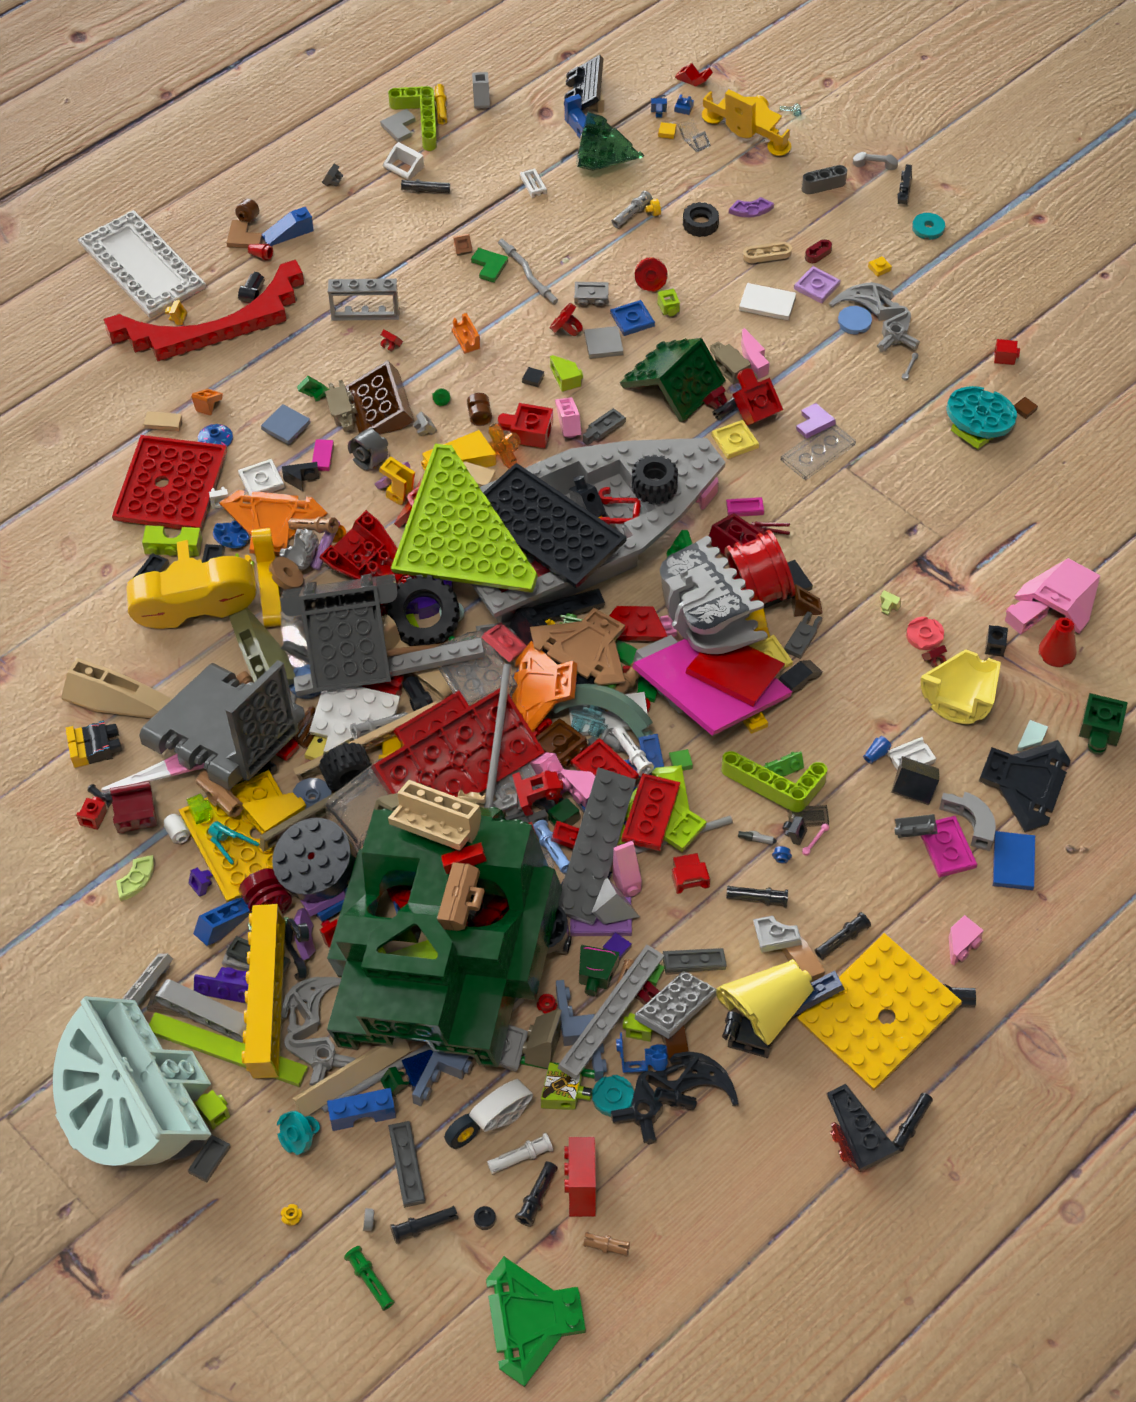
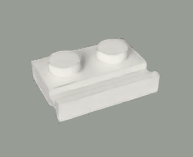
[887,737,936,770]

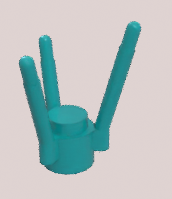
[208,821,259,864]

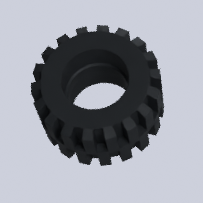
[632,455,678,504]
[319,742,373,792]

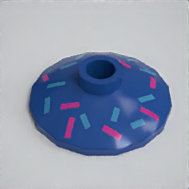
[198,424,233,447]

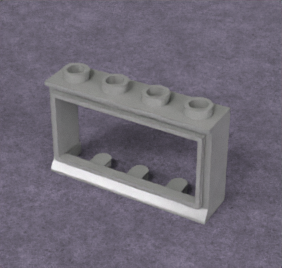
[328,279,399,321]

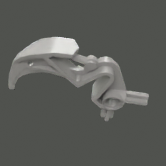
[829,282,920,352]
[281,977,356,1086]

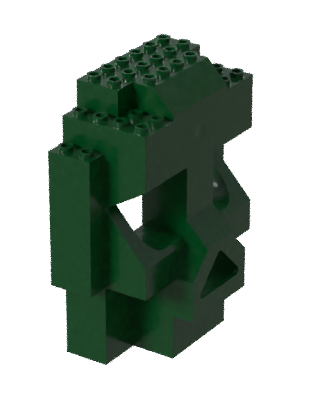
[327,807,562,1067]

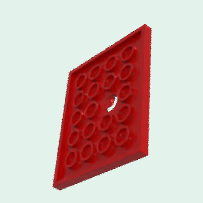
[112,435,227,531]

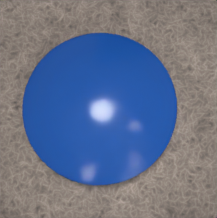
[213,521,249,548]

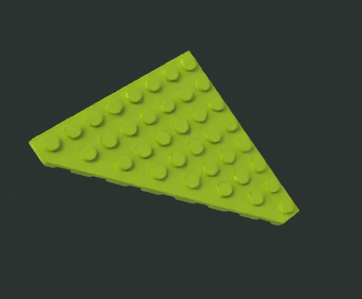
[391,444,538,593]

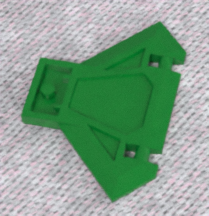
[486,1256,586,1387]

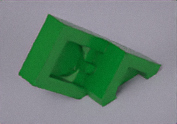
[297,376,330,402]

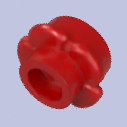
[537,994,557,1014]

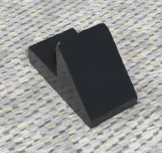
[282,462,320,491]

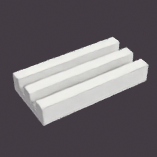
[520,169,547,198]

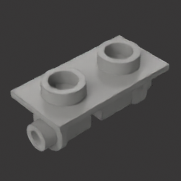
[492,793,522,816]

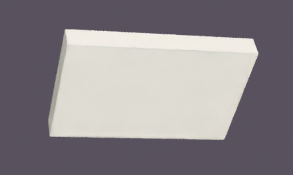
[739,283,796,320]

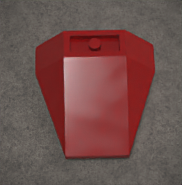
[319,510,405,583]

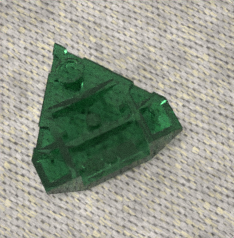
[576,112,644,171]

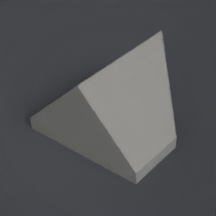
[592,878,640,924]

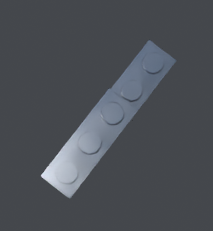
[556,980,607,1081]
[412,1051,473,1106]

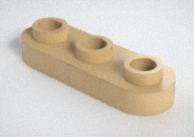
[743,242,792,263]

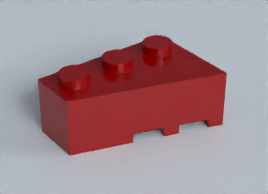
[564,1137,596,1217]

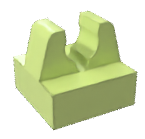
[880,590,901,615]

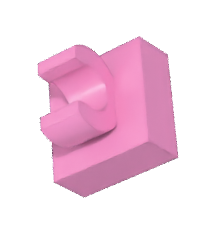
[660,615,677,637]

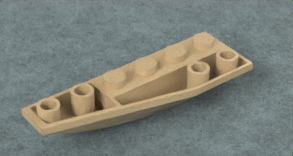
[61,658,172,718]

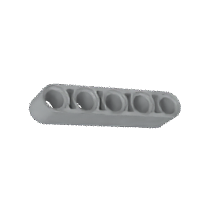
[155,979,247,1042]

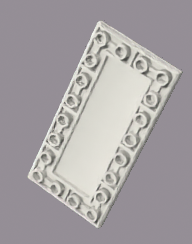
[78,210,206,318]

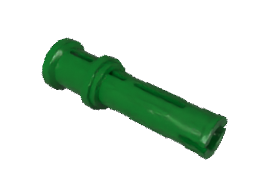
[344,1246,395,1311]

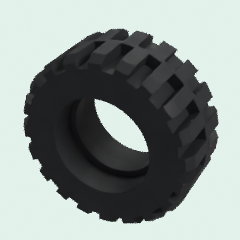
[387,575,460,647]

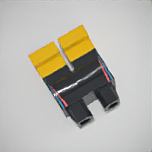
[65,720,122,768]

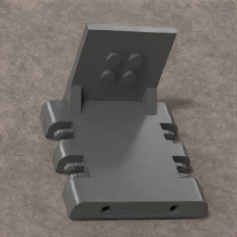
[280,574,397,692]
[139,660,305,791]

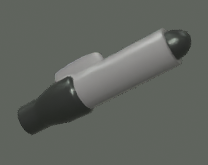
[738,831,777,845]

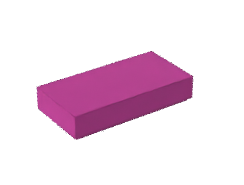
[312,439,334,471]
[726,497,764,517]

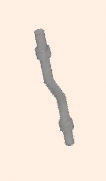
[498,239,558,304]

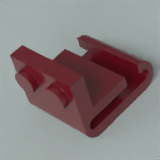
[110,781,158,833]

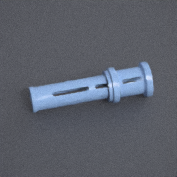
[533,820,569,873]

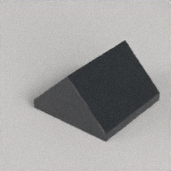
[891,756,939,805]

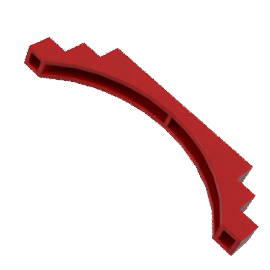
[103,259,304,362]

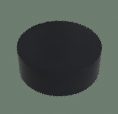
[474,1206,496,1230]

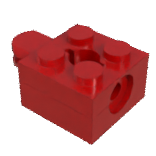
[732,368,783,426]
[498,403,553,448]

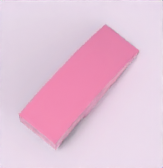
[741,328,769,379]

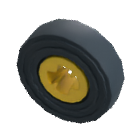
[444,1113,480,1149]

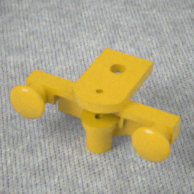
[702,89,791,156]

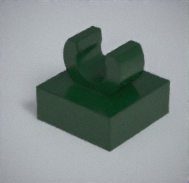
[380,1067,409,1097]

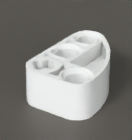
[469,1079,533,1132]

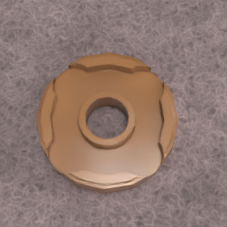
[269,557,303,589]

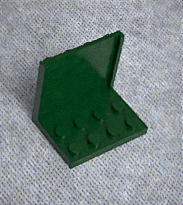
[620,338,726,422]

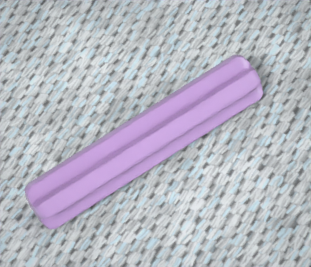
[310,521,340,570]

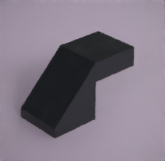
[779,660,823,691]

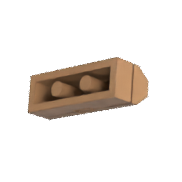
[437,862,484,931]

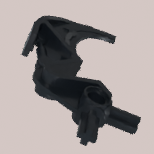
[610,1051,739,1144]

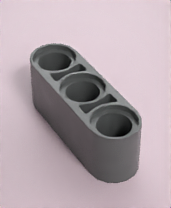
[801,165,848,194]

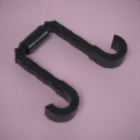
[285,918,309,980]

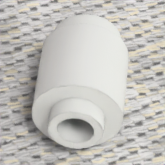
[164,814,190,844]

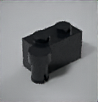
[722,1011,774,1058]

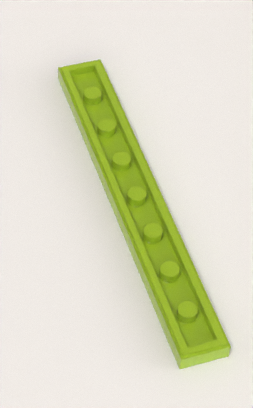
[149,1012,308,1087]

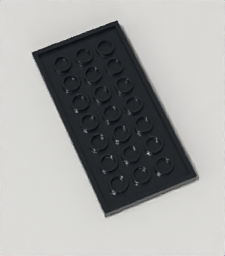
[483,463,627,589]

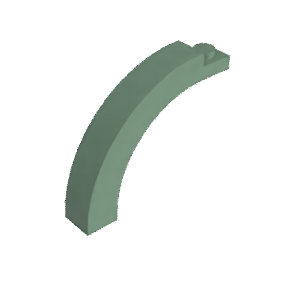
[552,684,654,740]

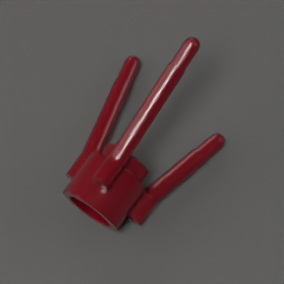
[751,521,790,535]

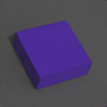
[603,932,632,961]

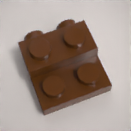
[536,718,588,768]

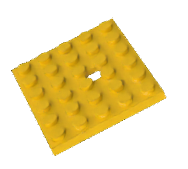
[179,770,283,903]
[797,933,962,1091]

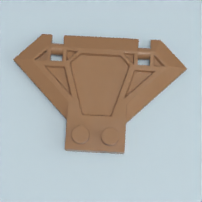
[530,608,625,686]

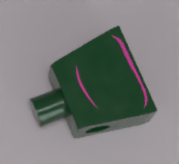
[579,945,620,996]

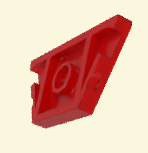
[609,606,667,641]

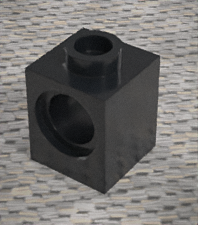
[985,625,1008,657]

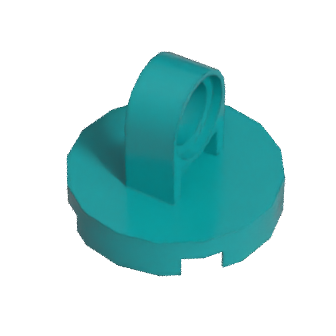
[277,1111,320,1155]

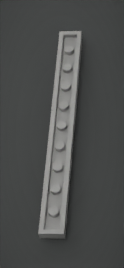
[293,638,485,696]

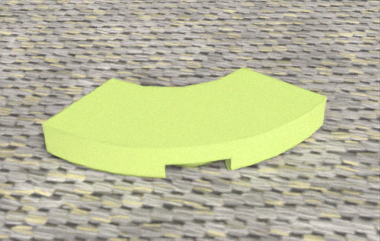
[116,855,154,901]

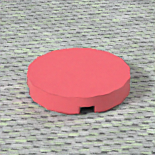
[906,616,944,650]

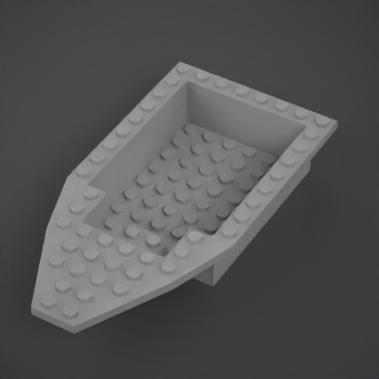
[472,438,726,623]

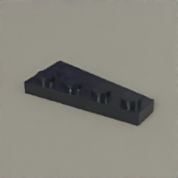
[827,1084,900,1172]

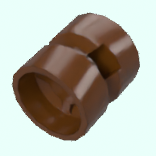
[467,393,492,426]

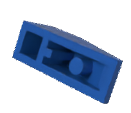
[262,207,314,246]
[193,898,251,946]

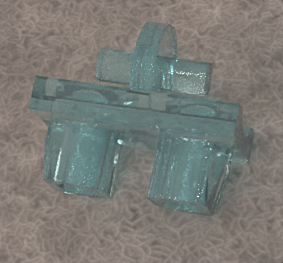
[571,705,608,738]

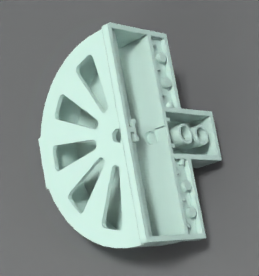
[53,996,211,1166]

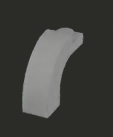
[939,792,996,851]

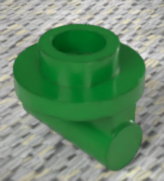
[432,388,450,406]

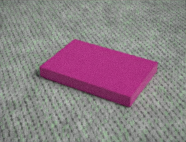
[921,816,977,878]

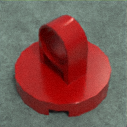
[634,257,668,292]
[549,303,583,336]

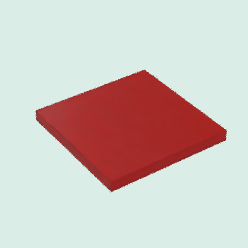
[685,645,785,707]

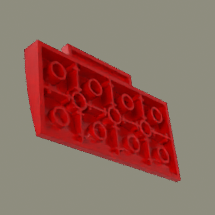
[371,688,545,797]

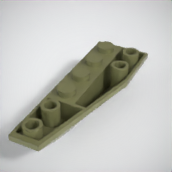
[229,607,296,685]

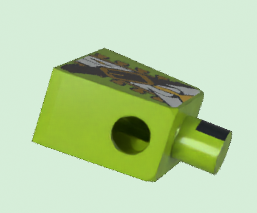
[541,1063,593,1110]

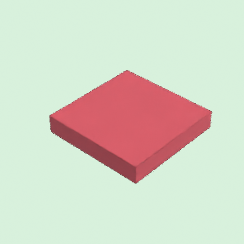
[481,622,527,663]

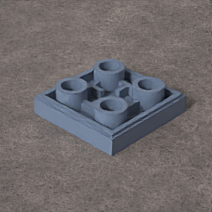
[261,404,311,445]

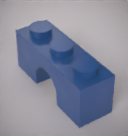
[327,1088,396,1131]

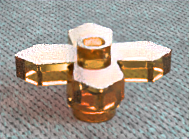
[488,423,520,469]

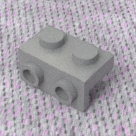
[574,282,609,306]

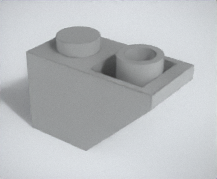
[472,72,490,109]

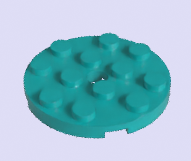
[946,386,1017,439]

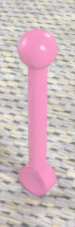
[802,824,829,856]

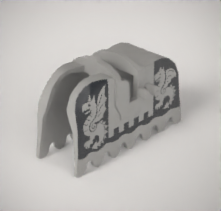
[660,536,768,654]

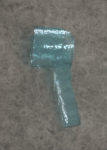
[780,103,801,116]

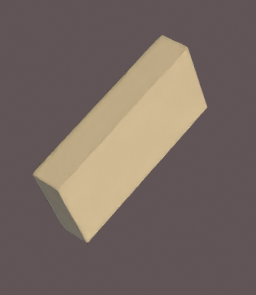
[144,411,182,431]

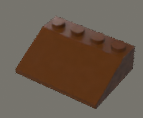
[345,360,414,434]

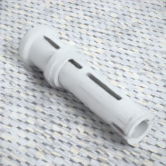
[612,725,654,776]
[487,1133,553,1174]

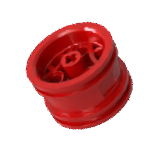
[725,530,796,610]

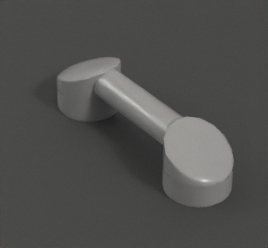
[853,152,898,170]

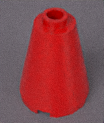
[1038,618,1077,668]

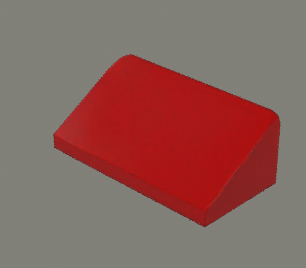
[441,842,487,874]

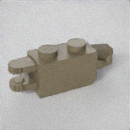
[710,341,758,385]
[325,380,357,432]

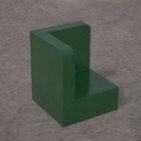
[548,798,579,826]

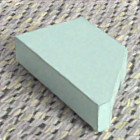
[1017,720,1048,751]

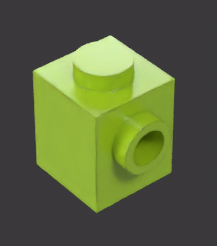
[195,1090,230,1130]

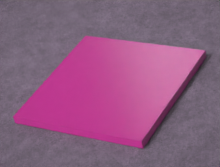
[632,639,792,736]

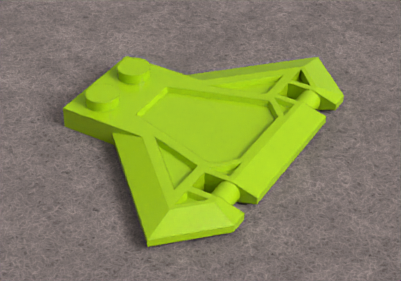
[617,765,707,852]

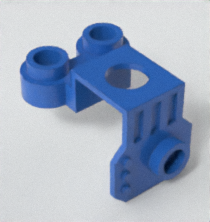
[616,1032,668,1073]

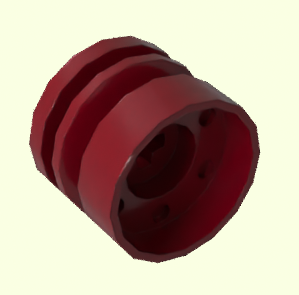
[239,868,293,914]

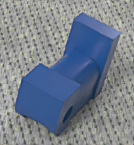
[564,94,596,139]

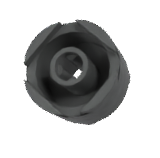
[348,427,388,470]

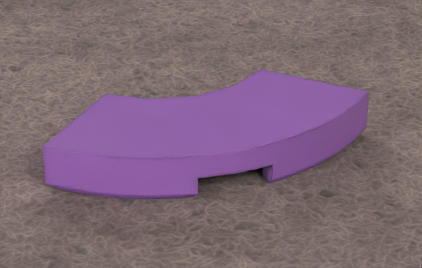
[729,197,774,217]
[294,908,316,960]

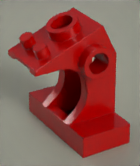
[512,770,563,816]

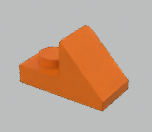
[191,389,223,416]

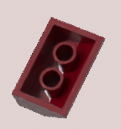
[708,513,765,555]

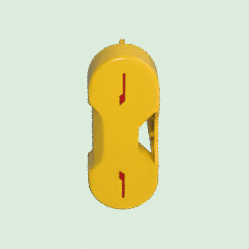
[126,540,256,629]

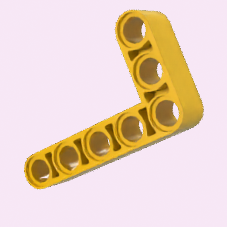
[252,528,283,628]

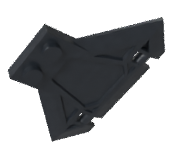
[979,740,1071,832]

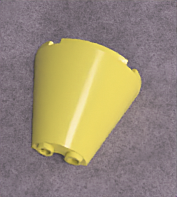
[920,650,1001,724]
[716,959,813,1045]

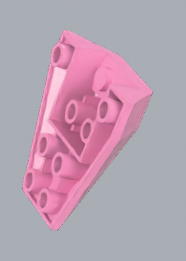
[1015,558,1100,634]

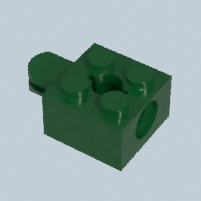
[1079,693,1128,755]

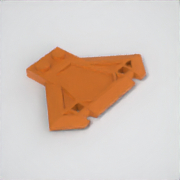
[219,490,328,556]
[512,641,577,732]

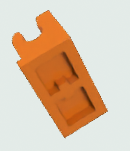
[451,313,480,354]

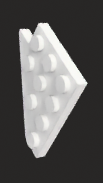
[309,686,400,754]

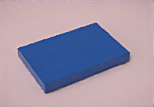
[993,831,1035,890]

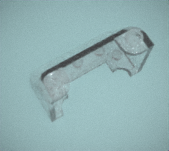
[326,758,388,851]

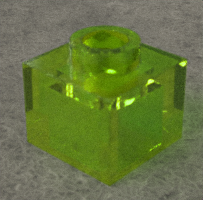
[186,793,212,825]

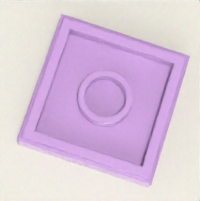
[794,266,841,304]

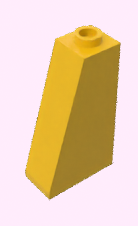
[421,430,496,471]

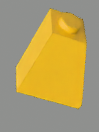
[242,792,306,835]

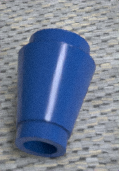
[863,736,892,764]

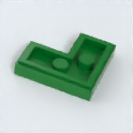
[471,248,508,283]

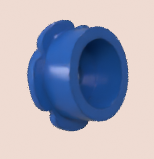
[772,846,792,863]

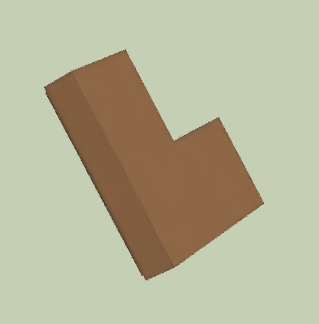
[226,220,262,248]

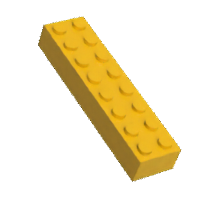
[242,904,285,1079]

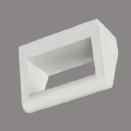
[383,142,424,180]

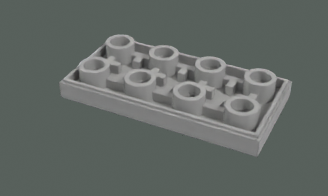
[635,971,716,1039]

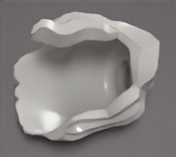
[279,529,319,570]

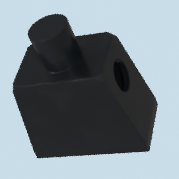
[569,475,606,517]

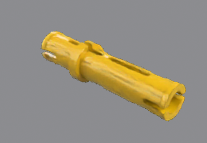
[434,84,447,125]

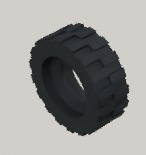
[683,202,719,237]

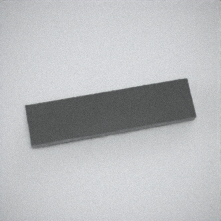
[388,1121,425,1208]

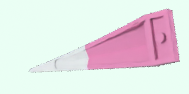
[101,754,204,793]

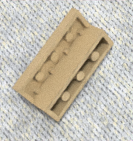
[388,780,481,850]

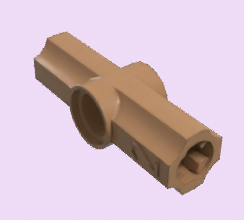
[196,770,243,818]

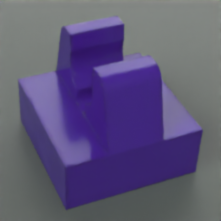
[188,867,213,897]

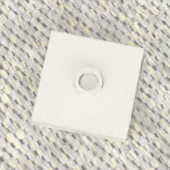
[238,459,285,496]

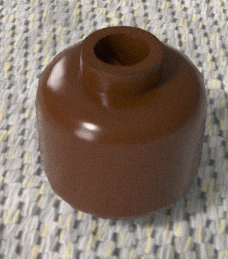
[235,198,259,223]

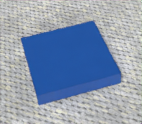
[610,300,655,336]

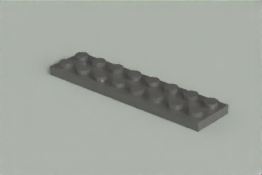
[559,767,636,925]

